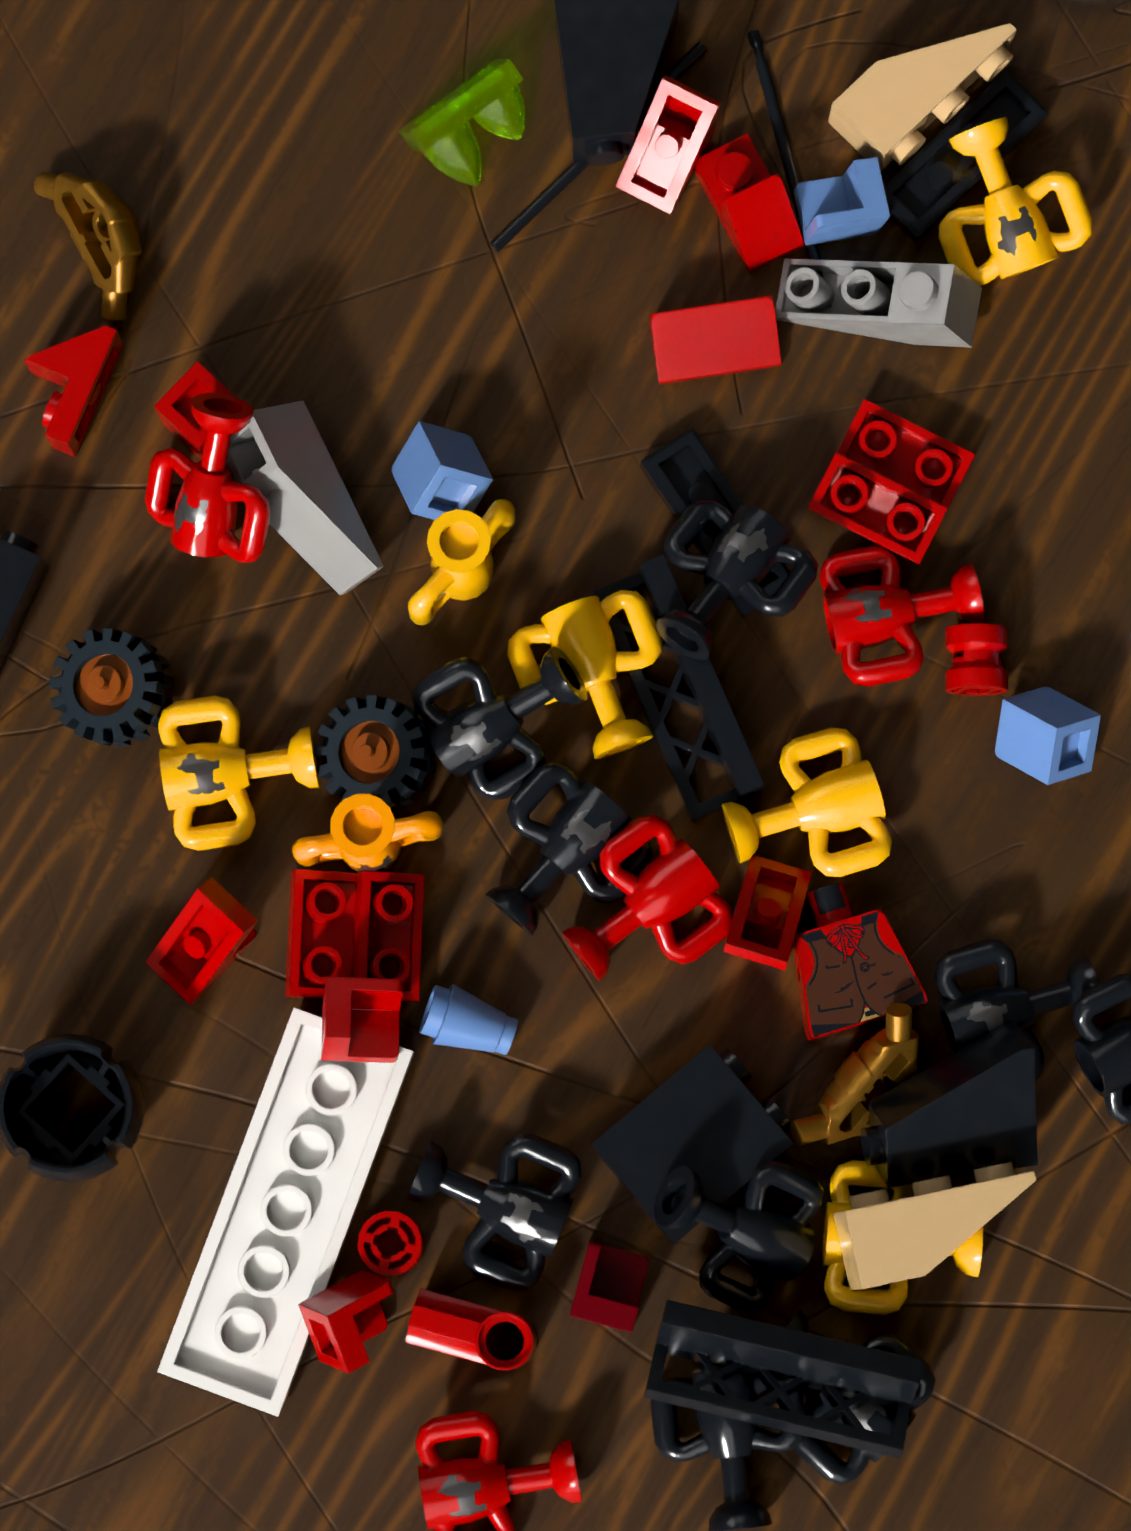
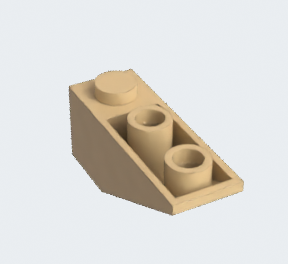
[828,23,1017,171]
[833,1162,1036,1290]

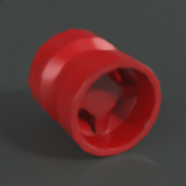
[945,623,1008,696]
[358,1211,424,1276]

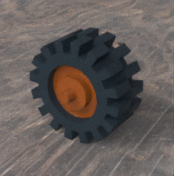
[49,628,174,747]
[314,695,437,811]

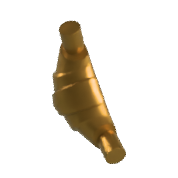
[34,172,142,320]
[790,1003,919,1146]

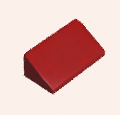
[649,296,781,385]

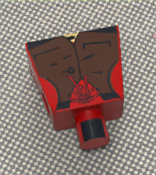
[793,882,928,1041]

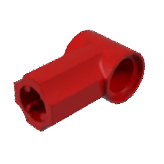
[405,1288,537,1371]

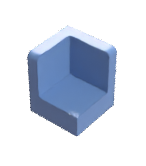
[794,157,890,246]
[391,421,493,520]
[995,687,1101,785]

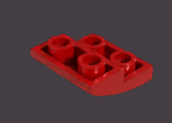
[807,399,976,565]
[285,869,425,1002]

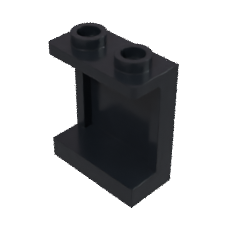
[591,1045,793,1244]

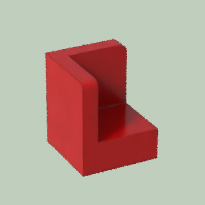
[154,361,236,459]
[321,977,403,1063]
[298,1269,394,1374]

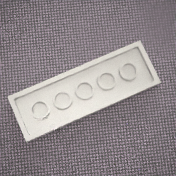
[157,1008,414,1417]

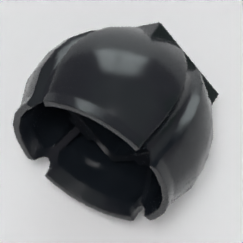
[0,1034,145,1182]

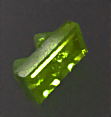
[398,59,525,186]

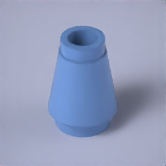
[419,984,518,1055]

